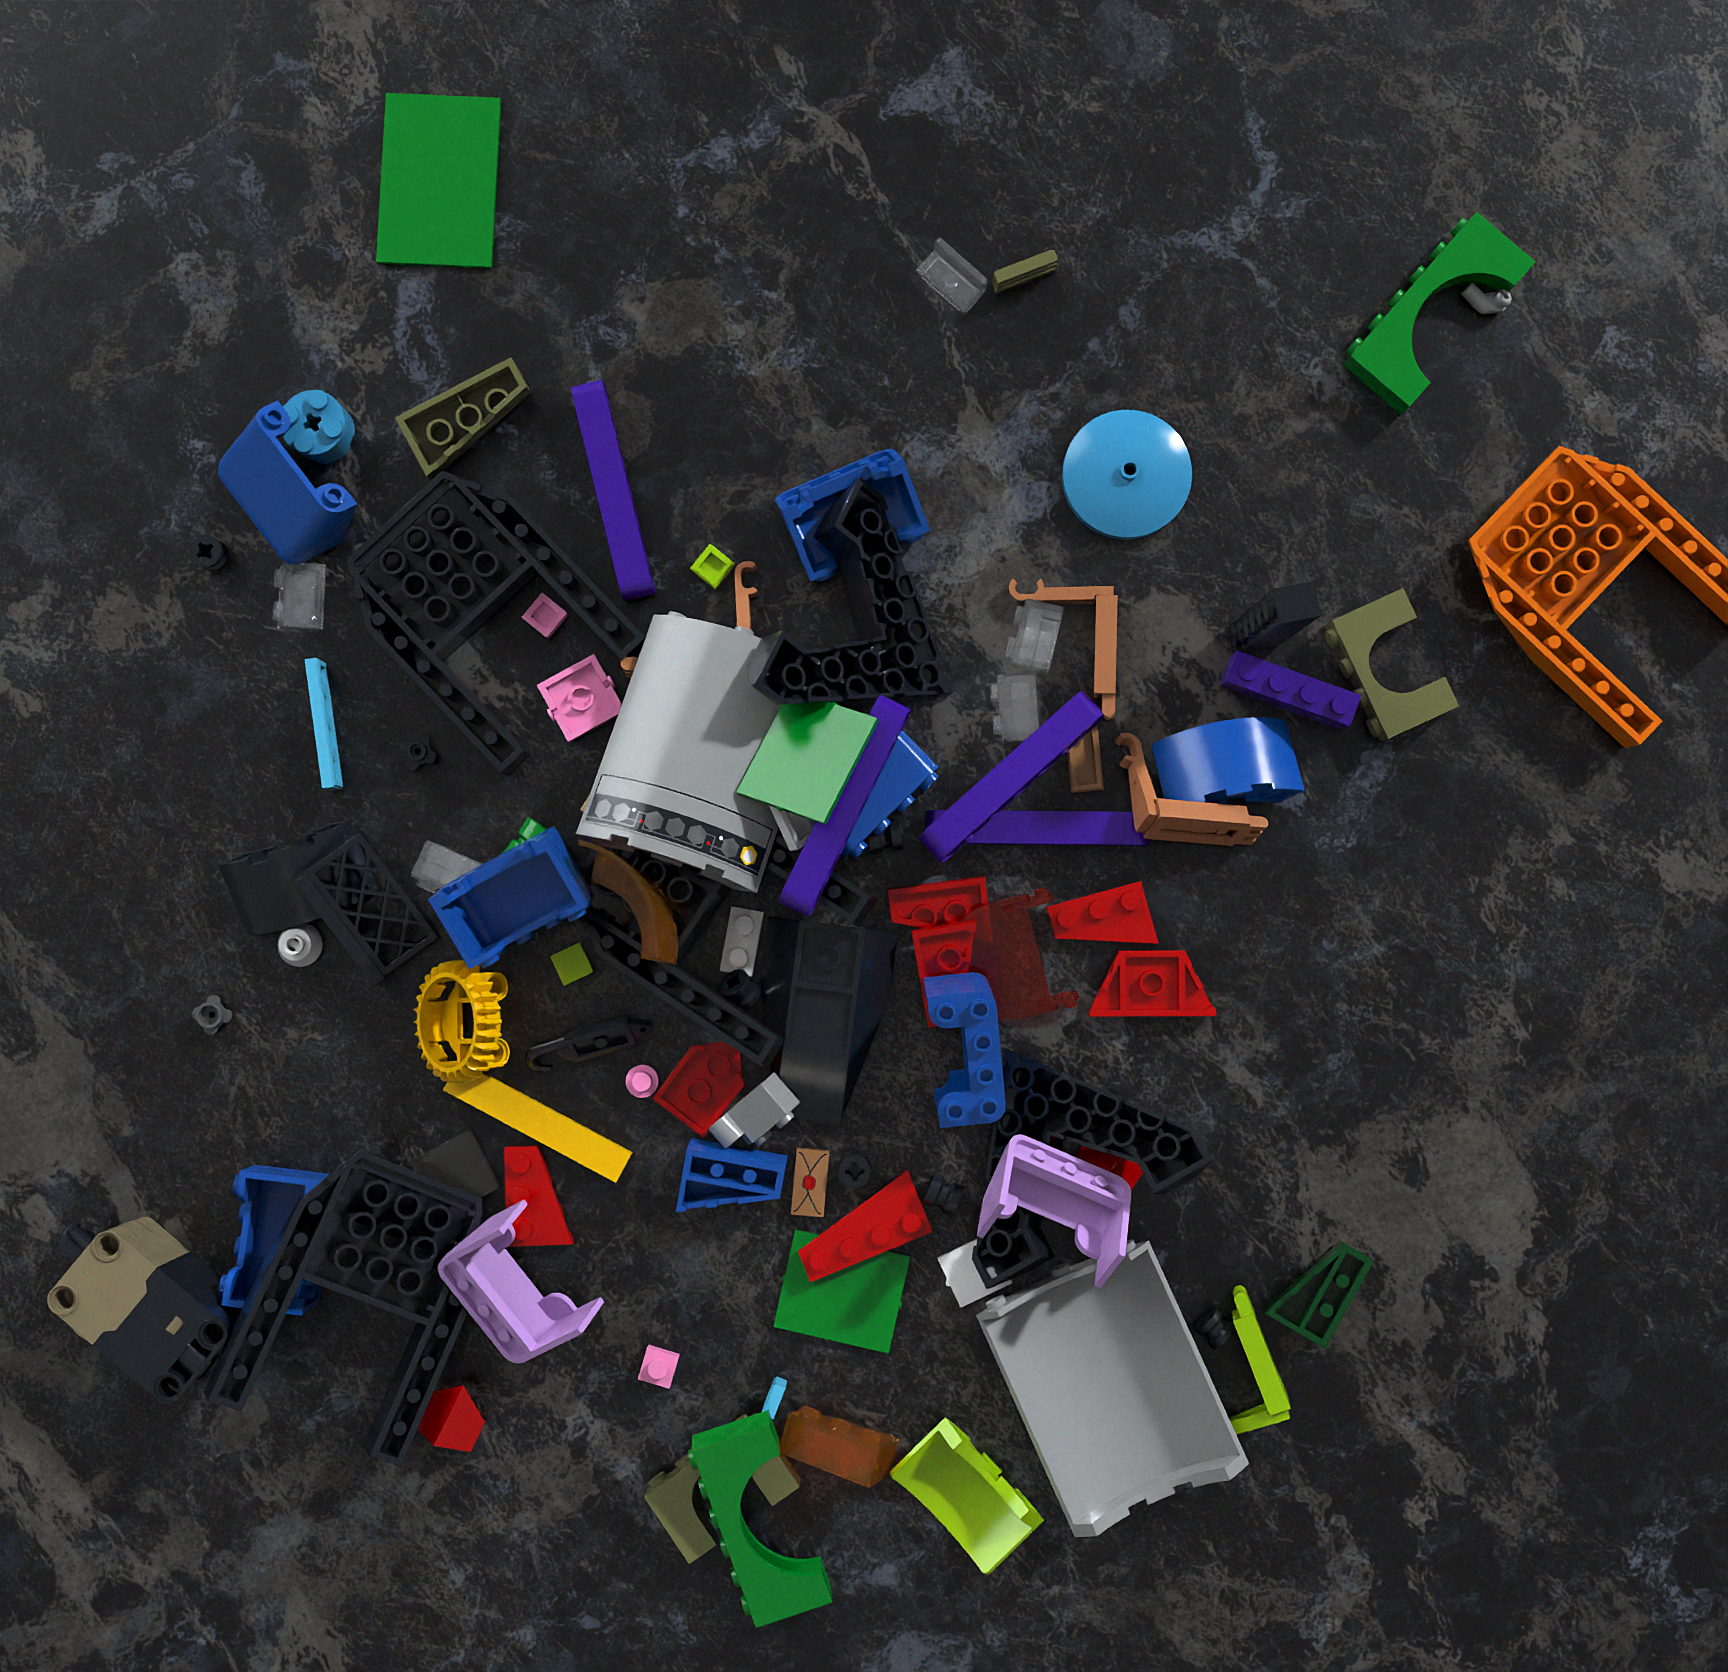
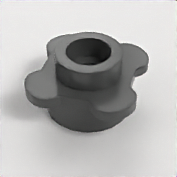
[192,995,232,1034]

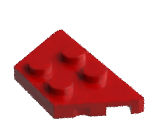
[1088,950,1216,1017]

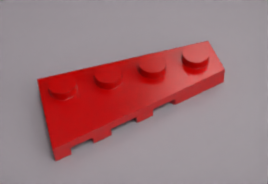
[798,1170,932,1282]

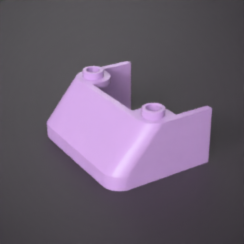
[977,1135,1131,1288]
[438,1199,604,1363]

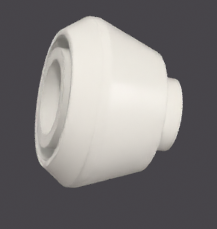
[278,923,323,967]

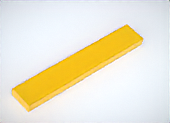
[443,1072,633,1183]

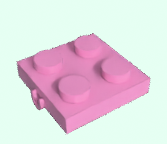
[537,654,622,743]

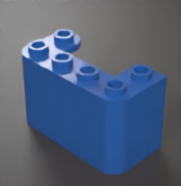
[815,730,939,861]
[428,826,594,969]
[923,972,1006,1128]
[219,1165,329,1316]

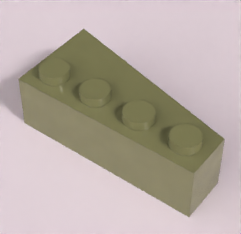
[395,357,531,480]

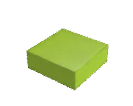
[690,544,736,590]
[550,942,595,986]

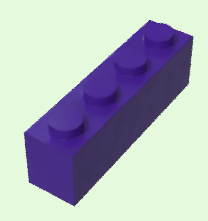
[1219,650,1361,730]

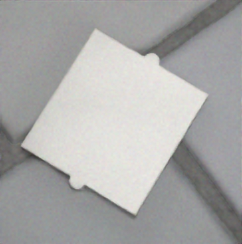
[937,1239,1012,1308]

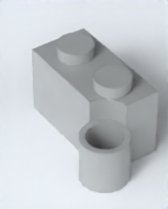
[708,1072,800,1149]

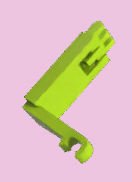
[1228,1285,1291,1435]

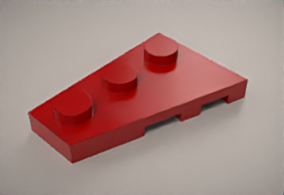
[1046,881,1159,944]

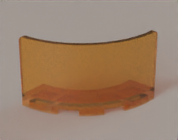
[578,840,678,965]

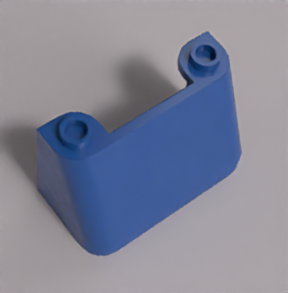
[218,400,357,564]
[775,449,930,582]

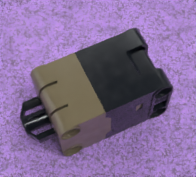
[47,1216,242,1404]

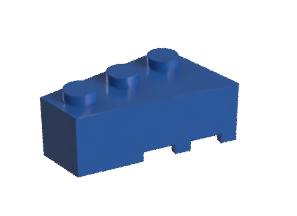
[676,1138,788,1212]

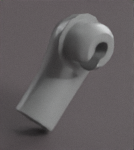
[1460,282,1512,314]

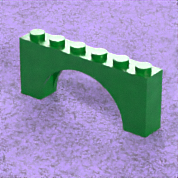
[1343,212,1536,415]
[688,1410,832,1628]

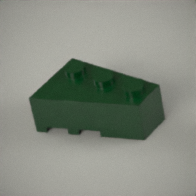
[1263,1241,1374,1349]

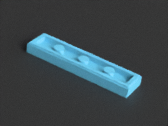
[305,658,343,791]

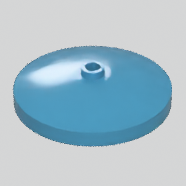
[1062,410,1192,540]

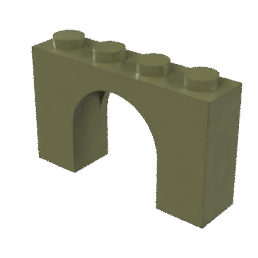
[1325,588,1459,742]
[644,1413,801,1564]

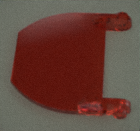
[959,888,1079,1019]

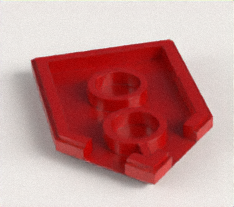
[652,1042,744,1138]

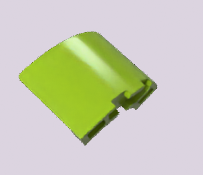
[890,1417,1044,1575]

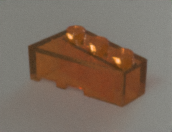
[780,1407,899,1488]

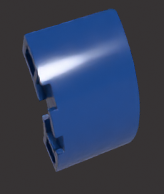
[1152,717,1305,804]

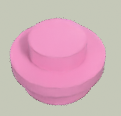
[626,1065,659,1098]

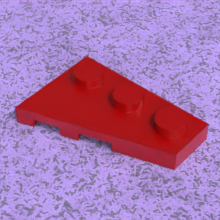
[887,876,993,942]
[911,919,977,1028]
[504,1145,574,1247]

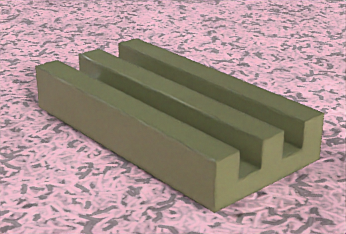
[992,249,1058,293]

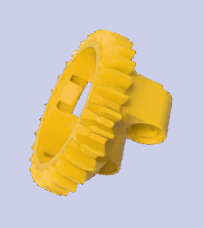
[413,960,510,1083]

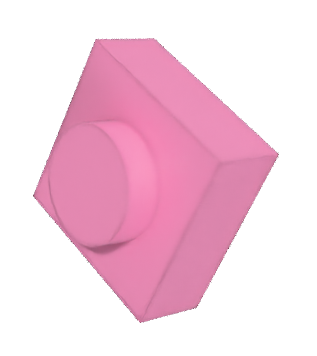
[522,593,569,640]
[638,1345,680,1389]

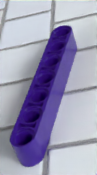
[571,379,656,601]
[919,691,1104,863]
[778,695,911,917]
[925,810,1150,846]

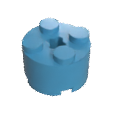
[283,389,355,464]

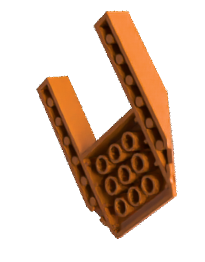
[1468,446,1728,748]

